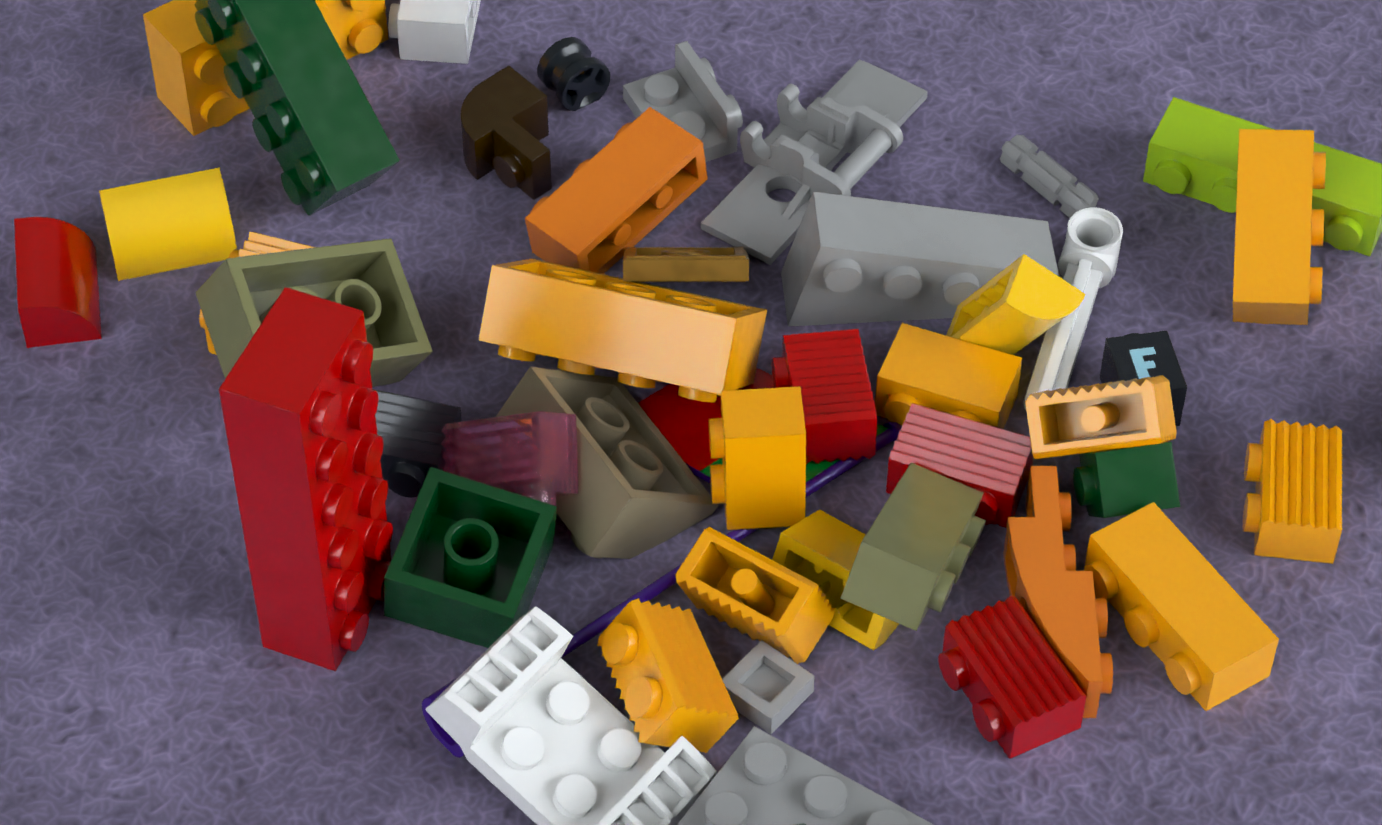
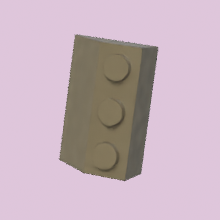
[490,367,718,559]

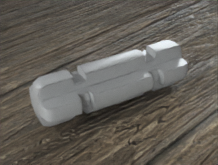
[1000,135,1099,218]

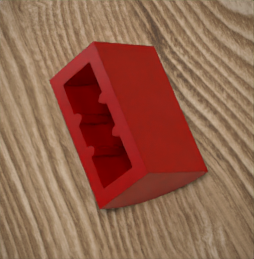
[14,217,102,348]

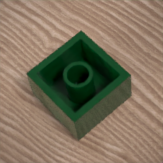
[384,467,557,648]

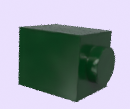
[1073,442,1180,518]

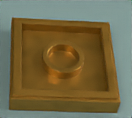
[623,247,749,282]

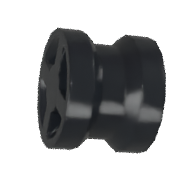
[537,37,610,111]

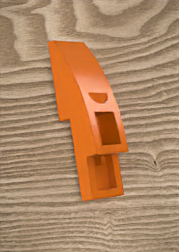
[1003,466,1113,718]

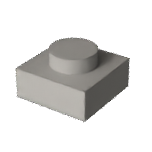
[722,640,815,734]

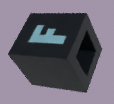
[1100,331,1187,426]

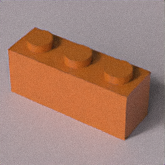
[525,107,708,274]

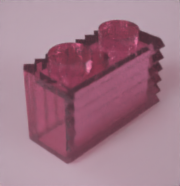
[442,411,578,506]

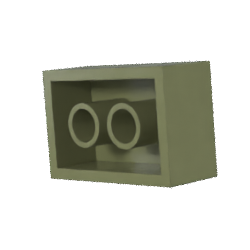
[195,238,433,387]

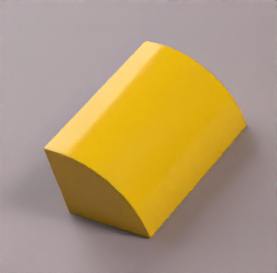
[99,167,237,281]
[946,254,1086,355]
[772,509,899,651]

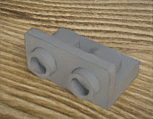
[623,41,743,162]

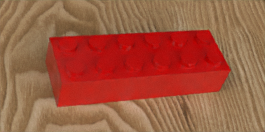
[219,287,393,671]

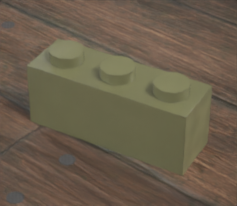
[840,462,986,631]

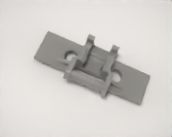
[701,59,927,265]

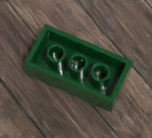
[194,0,400,215]

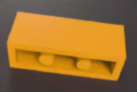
[1233,129,1326,325]
[1084,502,1279,711]

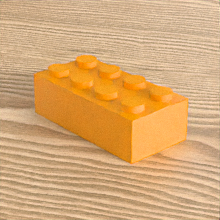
[143,0,389,136]
[479,259,767,402]

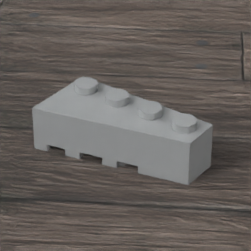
[781,192,1059,326]

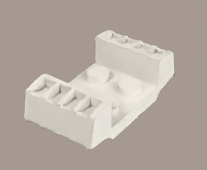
[425,606,717,825]

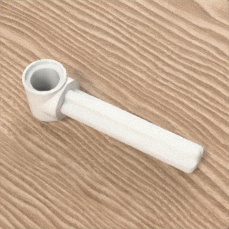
[1023,207,1123,409]

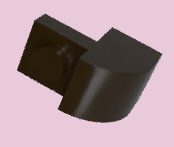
[461,65,552,200]

